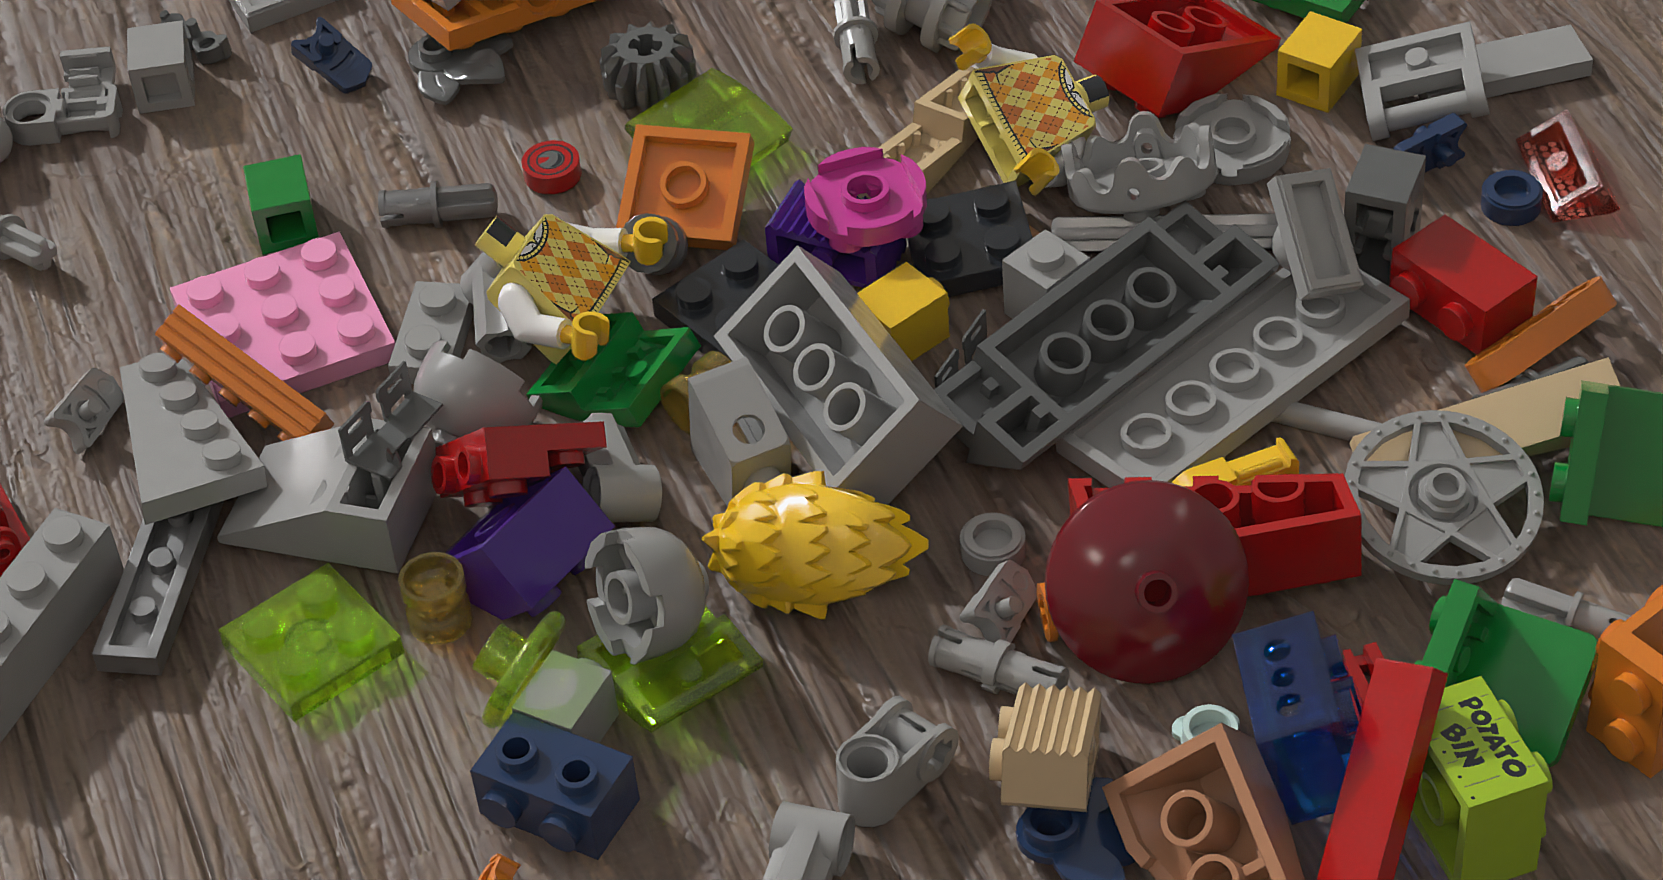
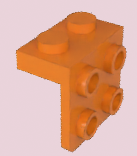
[1586,585,1663,779]

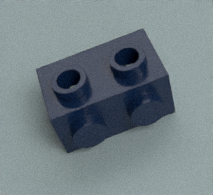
[470,711,640,860]

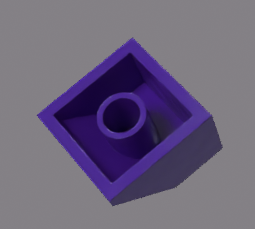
[424,467,615,620]

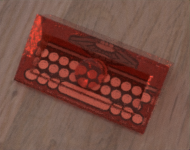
[1515,109,1620,222]

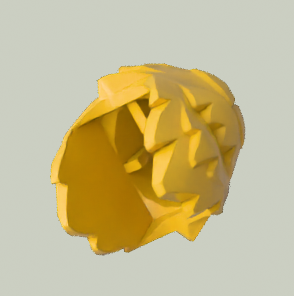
[702,471,929,619]

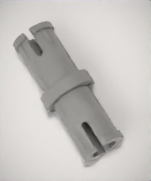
[928,624,1069,694]

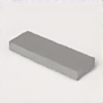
[1418,24,1593,100]

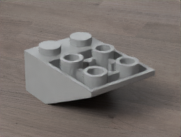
[217,418,437,573]

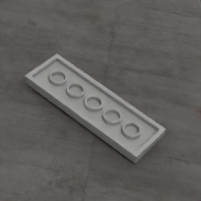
[1056,267,1410,488]

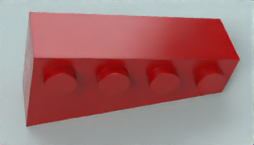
[1068,473,1362,602]

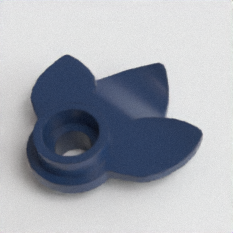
[1016,777,1136,880]

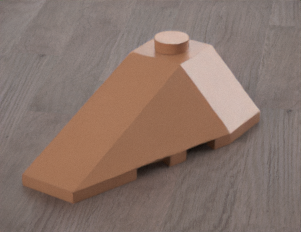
[1102,723,1305,880]

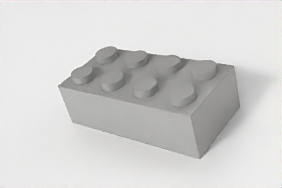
[714,246,963,505]

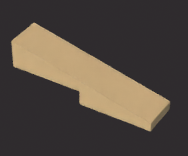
[857,67,978,199]
[1349,357,1620,461]

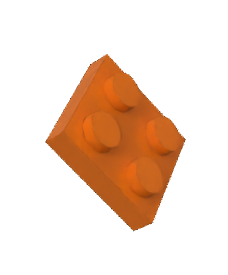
[616,124,755,250]

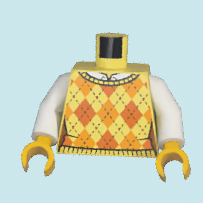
[948,23,1109,196]
[475,214,668,364]

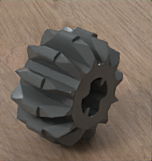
[599,20,697,114]

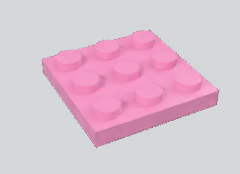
[170,231,395,418]

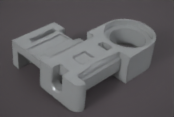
[3,46,123,145]

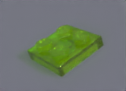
[218,563,405,722]

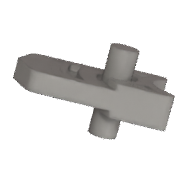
[44,368,124,454]
[959,560,1037,643]

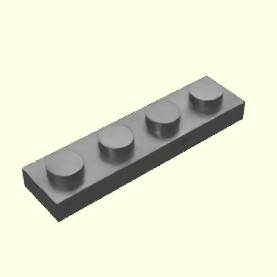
[92,501,224,676]

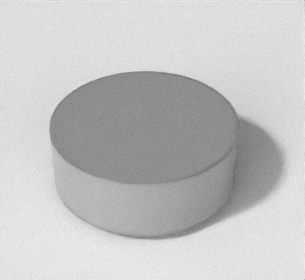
[960,513,1026,576]

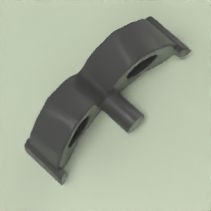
[160,10,232,65]

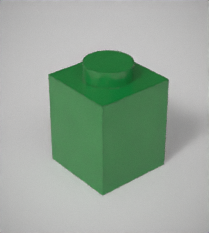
[243,154,319,255]

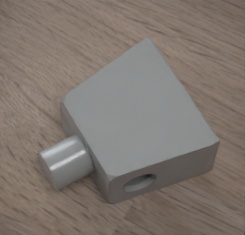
[688,356,791,506]

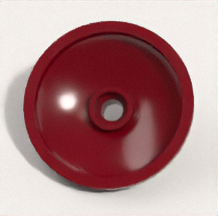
[1045,480,1249,684]

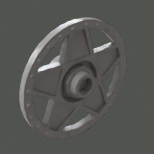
[1345,410,1544,585]

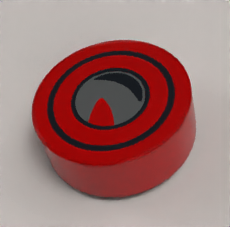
[521,140,582,194]

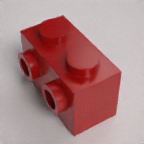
[1389,214,1538,355]

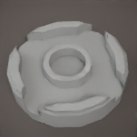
[1173,93,1291,186]

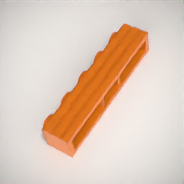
[155,304,334,441]

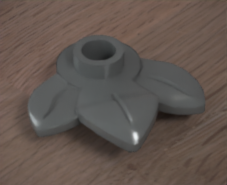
[408,33,513,105]

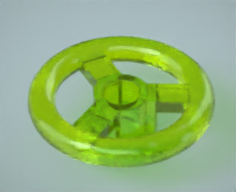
[472,611,566,729]

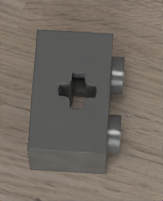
[1344,144,1426,286]

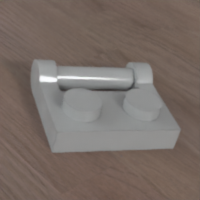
[1355,21,1490,142]

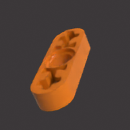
[1464,276,1617,393]

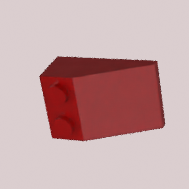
[1073,0,1281,118]

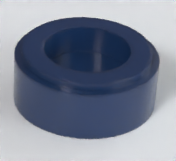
[1480,170,1543,226]

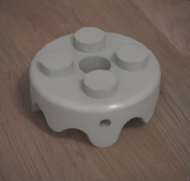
[1061,111,1218,221]

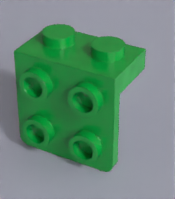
[1549,380,1663,527]
[1414,579,1598,767]

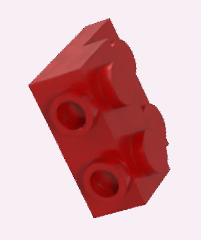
[431,421,607,508]

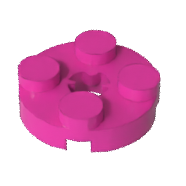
[804,147,927,253]

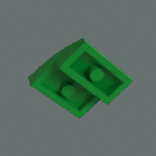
[526,312,701,427]

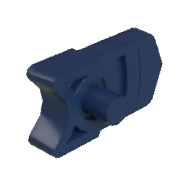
[291,17,372,94]
[1393,113,1467,173]

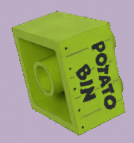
[1411,676,1553,880]

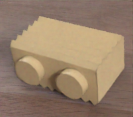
[989,682,1102,812]

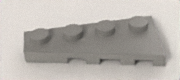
[119,353,267,525]

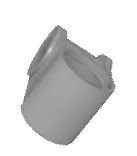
[836,695,959,827]

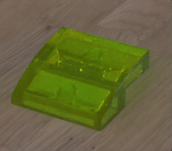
[624,68,793,166]
[577,605,763,733]

